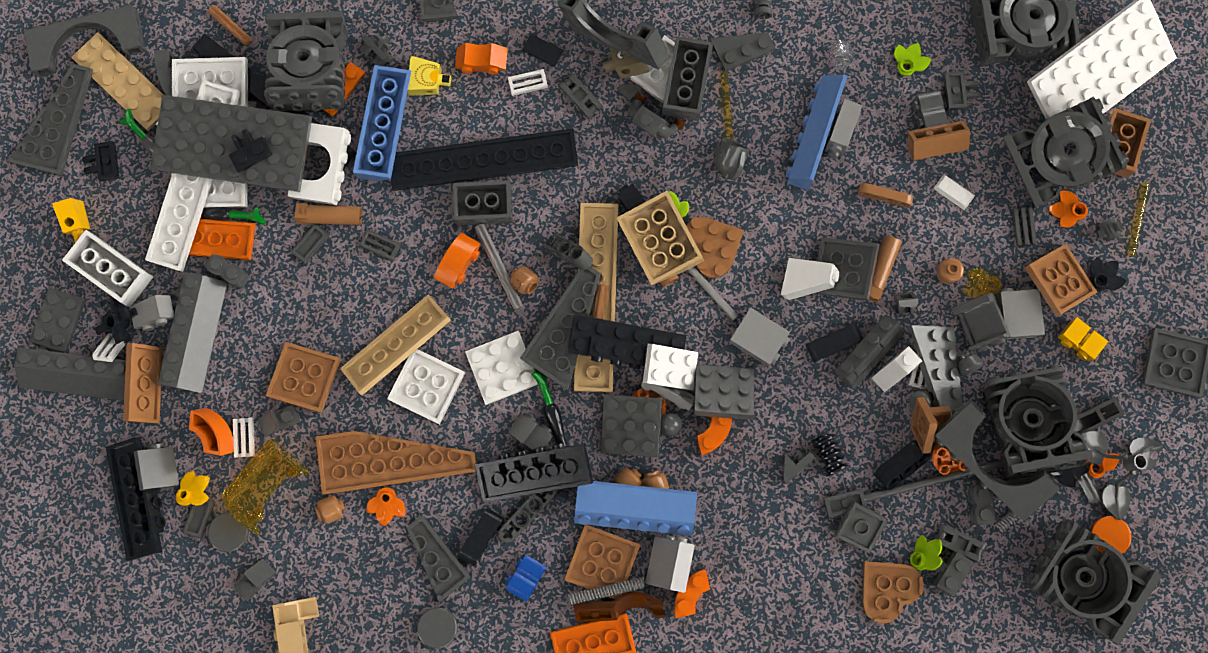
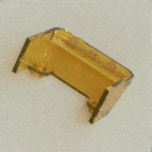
[222,439,311,535]

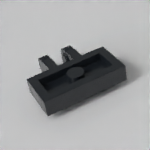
[229,129,273,173]
[82,141,120,182]

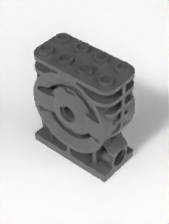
[970,0,1082,67]
[264,11,348,112]
[1003,96,1129,209]
[981,365,1094,481]
[1024,519,1162,645]

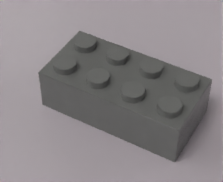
[662,36,713,121]

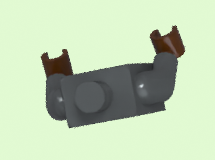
[628,90,687,141]

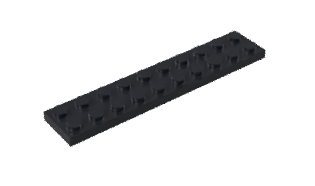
[391,128,578,191]

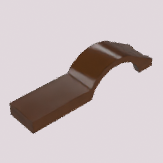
[574,591,666,622]

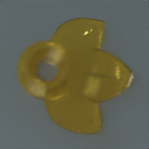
[963,269,1002,298]

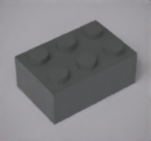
[453,180,513,226]

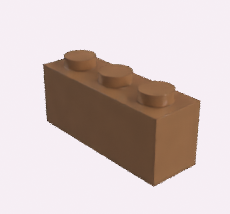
[908,120,970,160]

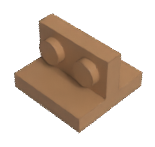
[910,397,951,453]

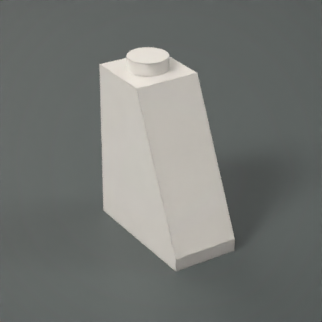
[781,258,839,300]
[872,347,922,392]

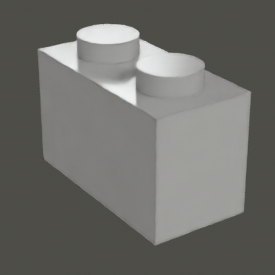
[130,295,174,331]

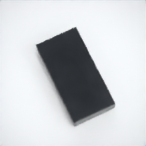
[522,34,564,67]

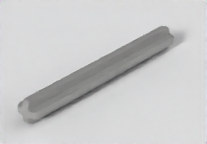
[475,224,523,310]

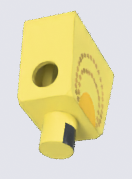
[408,56,451,96]

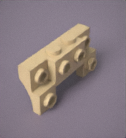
[272,597,319,653]

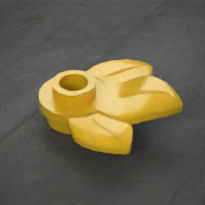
[176,470,210,506]

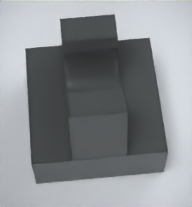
[894,292,918,314]

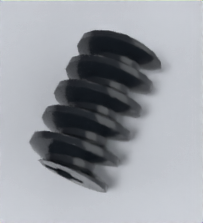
[811,434,847,477]

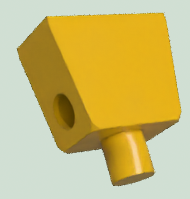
[52,198,90,243]

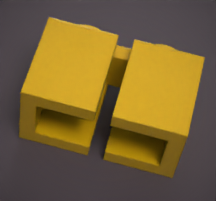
[1058,317,1109,362]

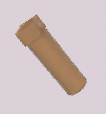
[294,203,363,225]
[869,236,902,303]

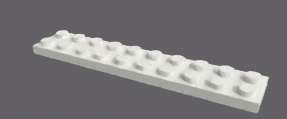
[145,80,240,272]

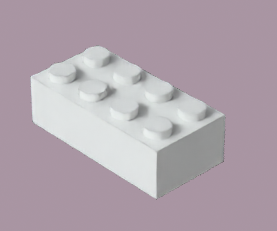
[62,230,153,307]

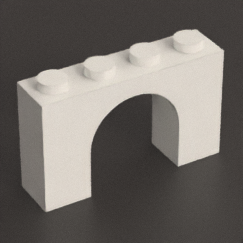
[288,123,351,206]

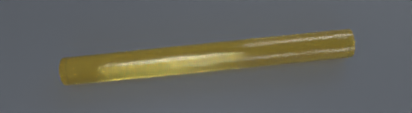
[720,72,734,140]
[1127,183,1150,256]

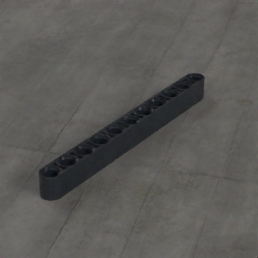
[192,34,357,168]

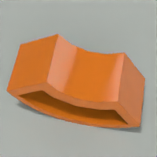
[455,43,508,75]
[433,232,481,289]
[189,408,234,456]
[696,417,732,456]
[674,569,710,618]

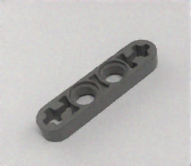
[499,490,557,543]

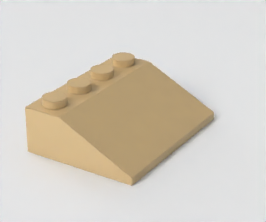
[617,191,704,285]

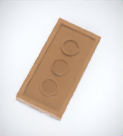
[123,343,163,424]

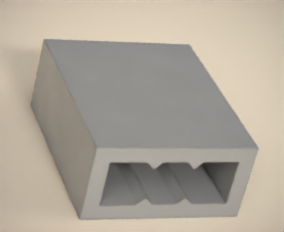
[824,99,863,158]
[996,287,1045,340]
[729,308,790,366]
[645,534,695,593]

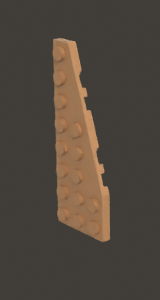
[316,431,477,495]

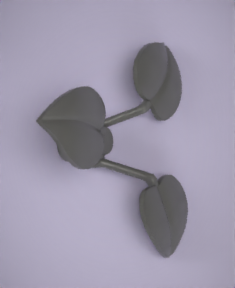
[1081,431,1163,520]

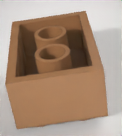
[1091,108,1151,178]

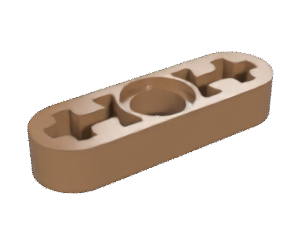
[858,183,914,208]

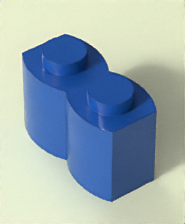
[505,555,547,602]

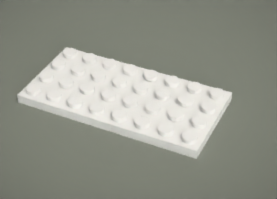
[1027,0,1177,130]
[171,57,248,208]

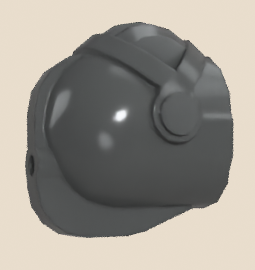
[714,138,750,180]

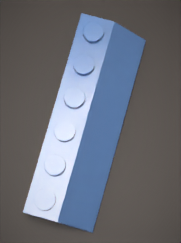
[353,65,411,181]
[785,75,847,190]
[574,481,697,536]

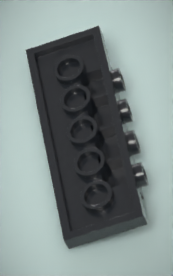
[567,314,687,369]
[106,437,166,561]
[475,443,593,502]

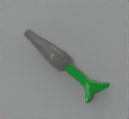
[120,109,155,155]

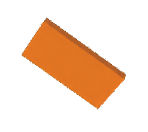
[188,219,256,261]
[550,613,636,653]

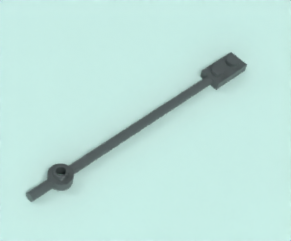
[823,452,1054,518]

